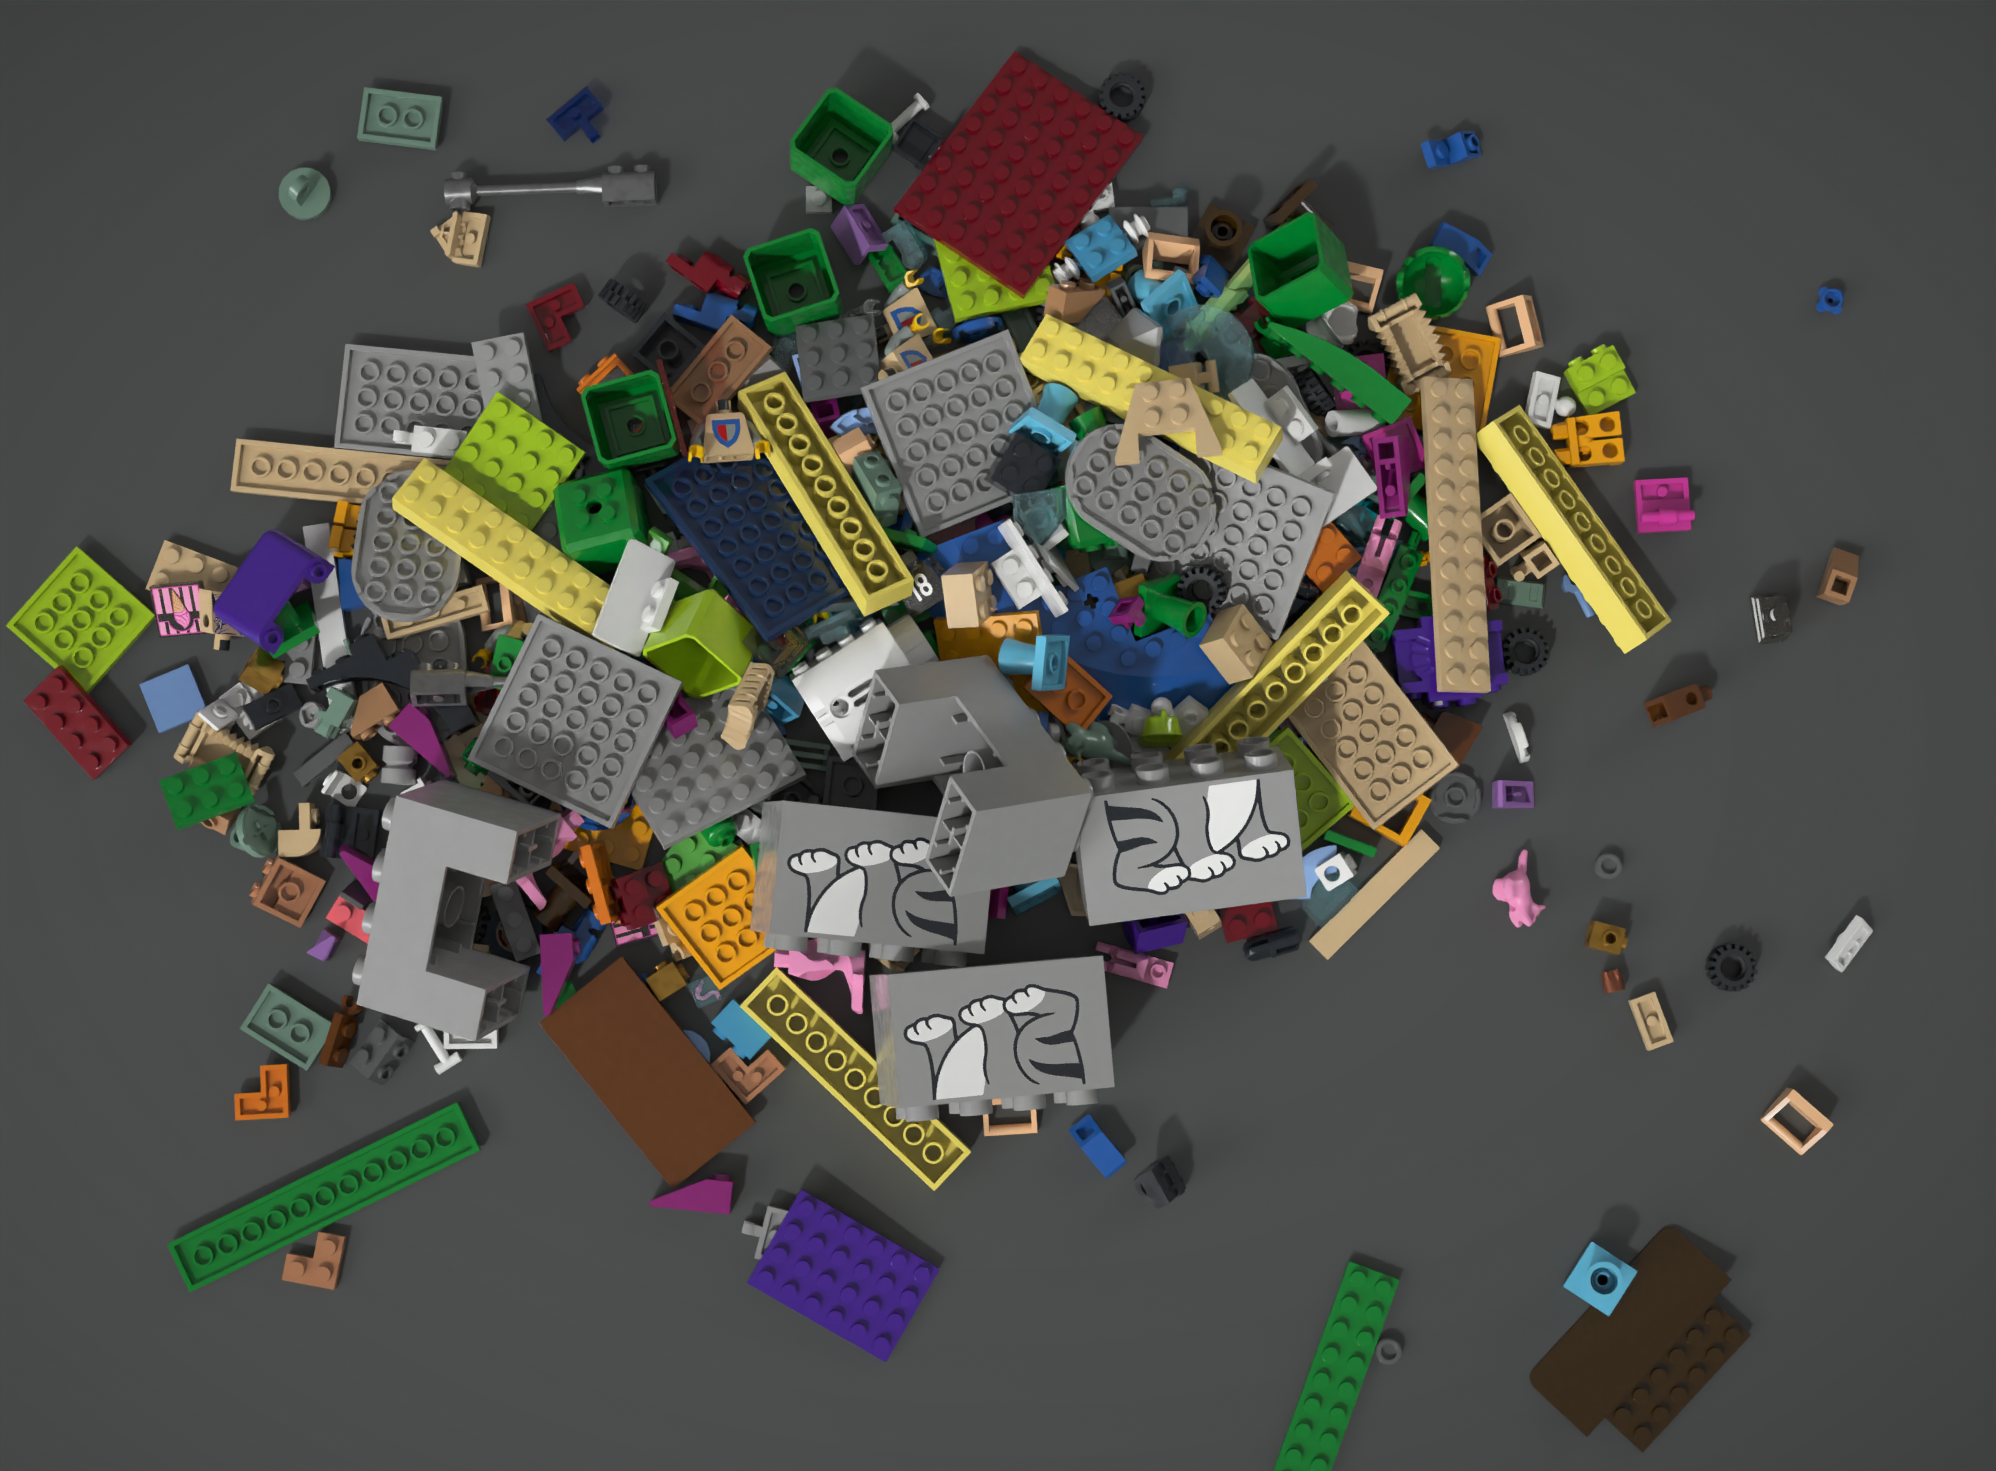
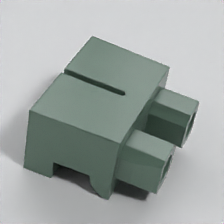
[314,687,359,739]

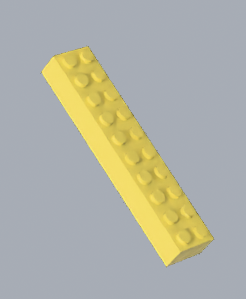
[1020,314,1283,484]
[737,372,914,617]
[1476,405,1671,654]
[392,458,620,651]
[1163,570,1390,761]
[740,967,972,1191]

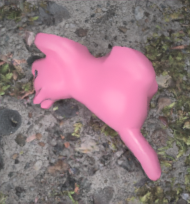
[1492,849,1545,928]

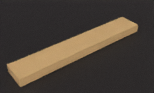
[1309,829,1440,960]

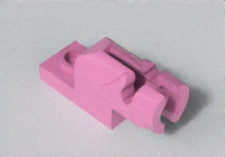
[1356,515,1402,598]
[1095,942,1174,989]

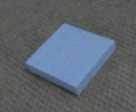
[139,664,207,734]

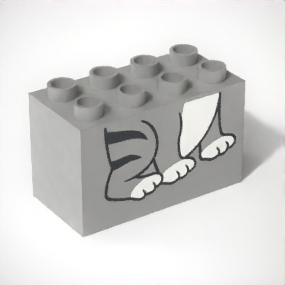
[1075,736,1307,926]
[750,801,991,967]
[869,955,1115,1122]

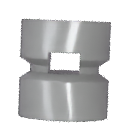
[381,746,418,785]

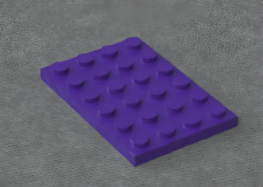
[747,1189,940,1362]

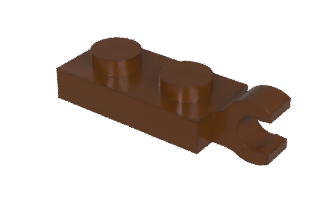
[319,995,363,1068]

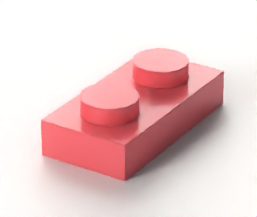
[326,895,370,944]

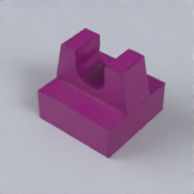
[1108,596,1146,629]

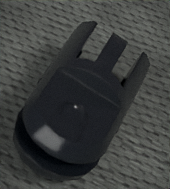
[1242,926,1300,961]

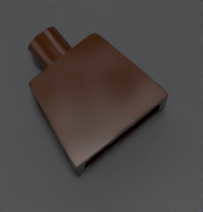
[1643,683,1713,727]
[1421,711,1483,771]

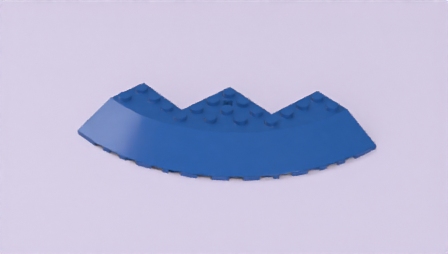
[902,520,1235,726]

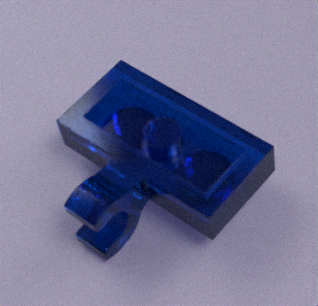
[546,86,604,143]

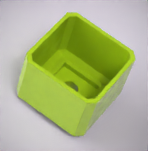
[643,589,762,699]

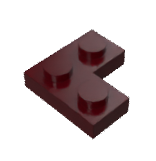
[526,282,586,353]

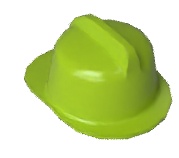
[1138,709,1184,748]

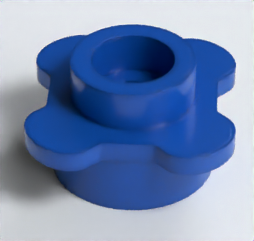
[1816,287,1844,315]

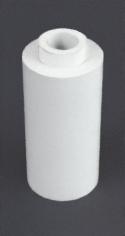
[1325,409,1382,437]

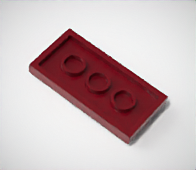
[23,665,133,780]

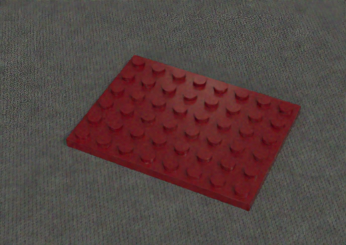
[894,51,1144,299]

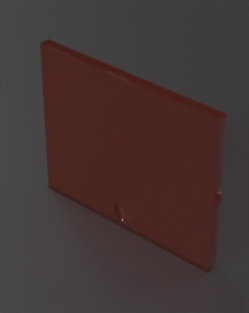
[656,359,689,457]

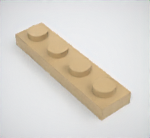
[381,585,491,641]

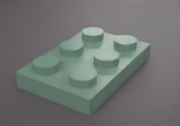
[357,87,444,151]
[240,983,332,1071]

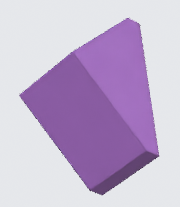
[1492,780,1534,809]

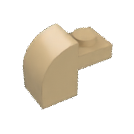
[278,803,323,858]

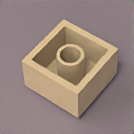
[1481,493,1541,568]
[941,561,997,628]
[1199,604,1273,684]

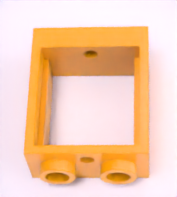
[1347,795,1432,847]

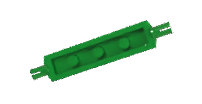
[1364,531,1424,653]

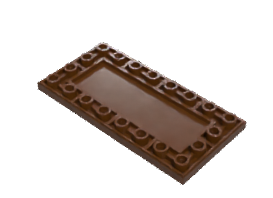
[539,956,757,1189]

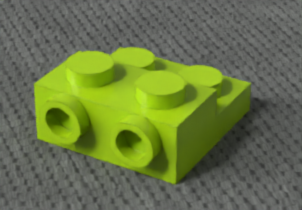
[1563,344,1636,416]

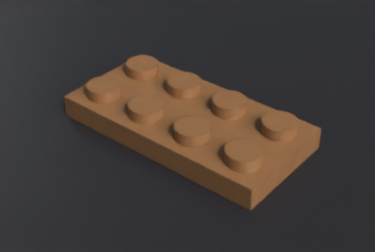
[667,315,773,424]

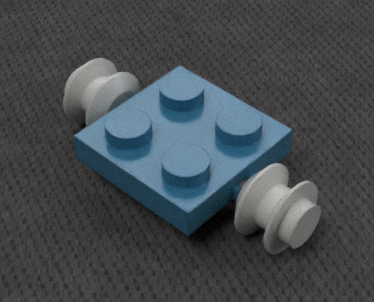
[1053,214,1150,283]

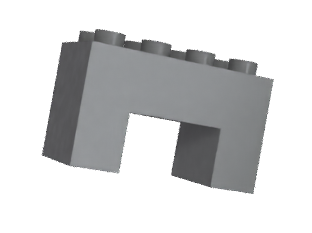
[852,655,1094,897]
[352,779,561,1041]

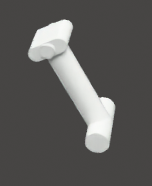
[891,93,930,145]
[414,1024,462,1075]

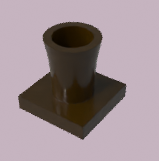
[1263,179,1336,231]
[1191,203,1256,274]
[530,859,595,932]

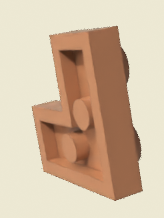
[711,1047,786,1105]
[282,1231,347,1290]

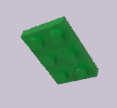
[159,752,255,831]

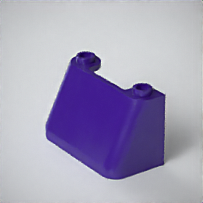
[214,529,335,655]

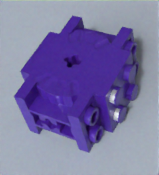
[1389,616,1508,710]

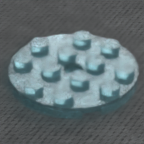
[1158,305,1254,402]

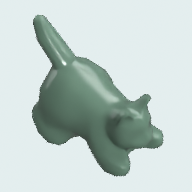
[1060,722,1131,766]

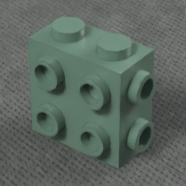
[852,450,903,527]

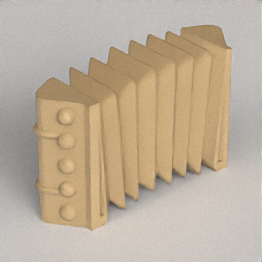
[1368,293,1452,396]
[721,662,775,750]
[173,710,275,794]

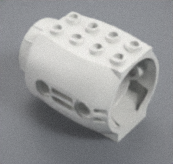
[789,614,939,761]

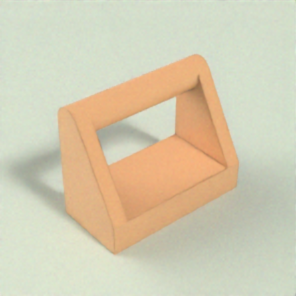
[1142,232,1200,285]
[1347,261,1384,315]
[1486,295,1544,358]
[476,576,528,632]
[1760,1088,1834,1155]
[983,1098,1037,1136]

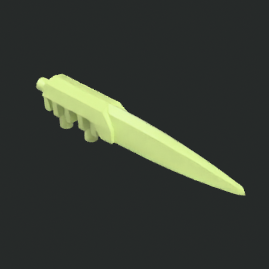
[1182,220,1288,351]

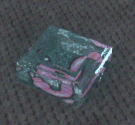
[688,976,723,1009]

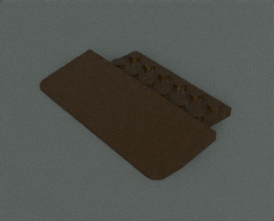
[1530,1227,1751,1453]

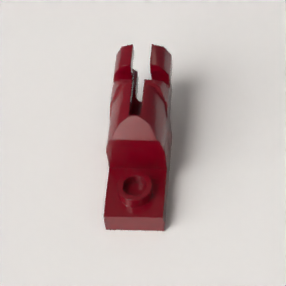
[666,252,752,300]

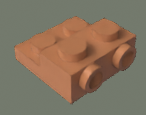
[249,855,326,928]

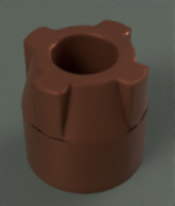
[1600,969,1625,994]

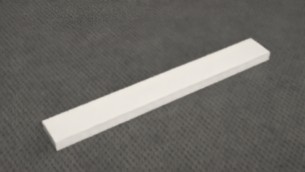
[303,523,356,734]

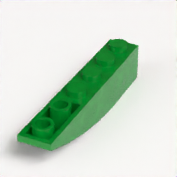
[1266,321,1412,425]

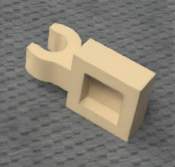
[654,918,692,962]

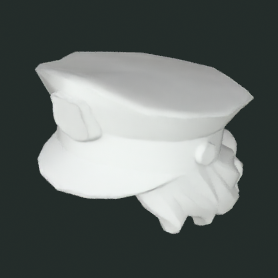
[1306,302,1358,349]

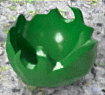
[1396,246,1470,320]

